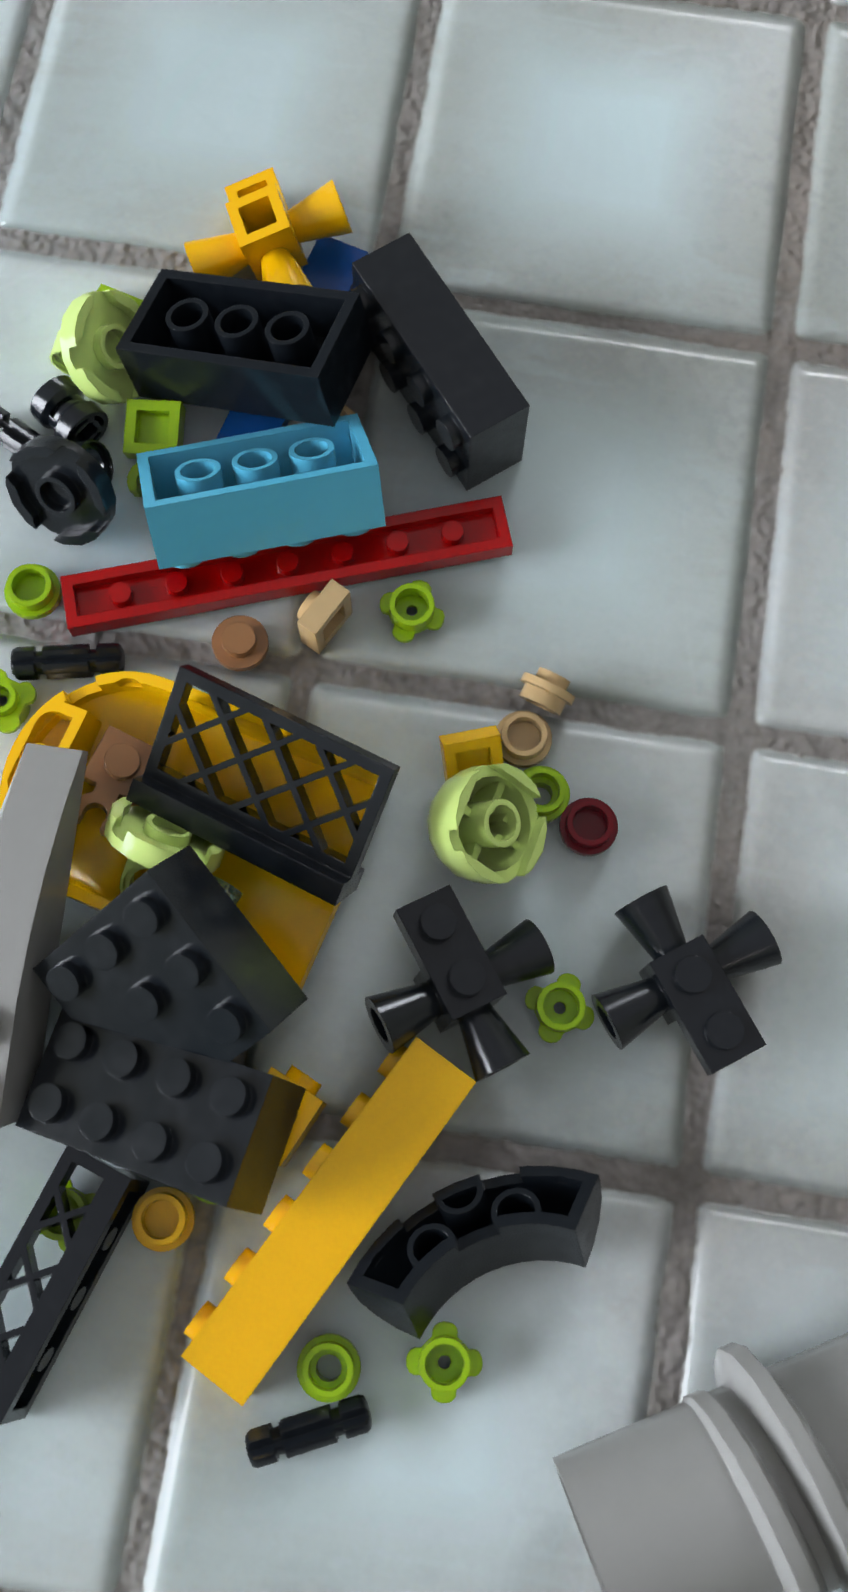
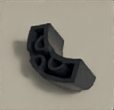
[347,1166,602,1339]

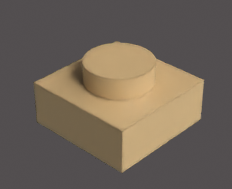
[297,579,353,654]

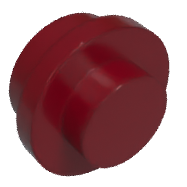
[559,798,618,856]

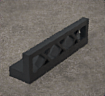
[0,1146,150,1425]

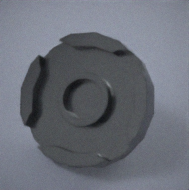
[6,435,116,546]

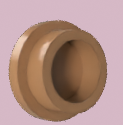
[212,615,269,671]

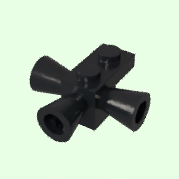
[365,885,554,1082]
[591,885,782,1076]

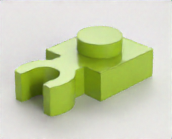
[123,399,186,497]

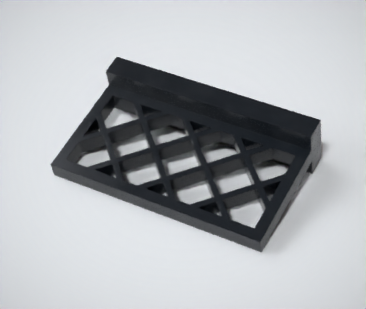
[126,664,400,906]

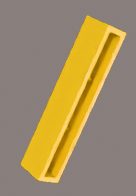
[181,1037,476,1406]

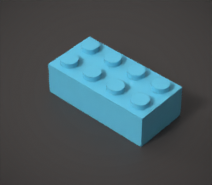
[136,413,386,570]

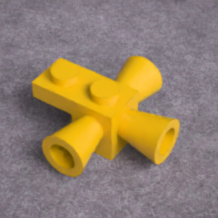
[184,167,353,287]

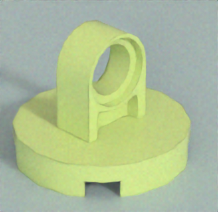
[49,290,139,405]
[104,797,226,892]

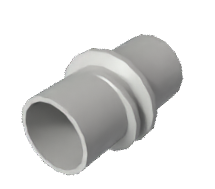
[552,1333,848,1592]

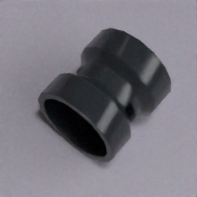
[30,375,109,442]

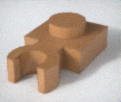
[77,725,153,837]

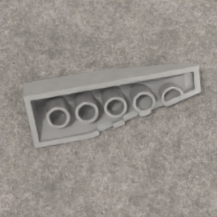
[0,743,88,1128]

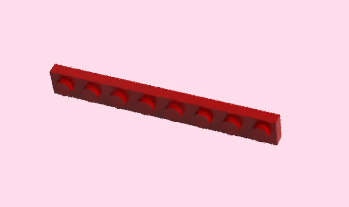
[60,495,513,637]

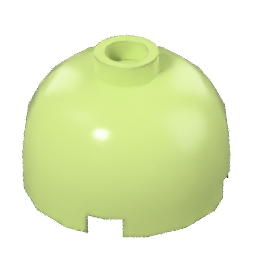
[427,763,547,884]

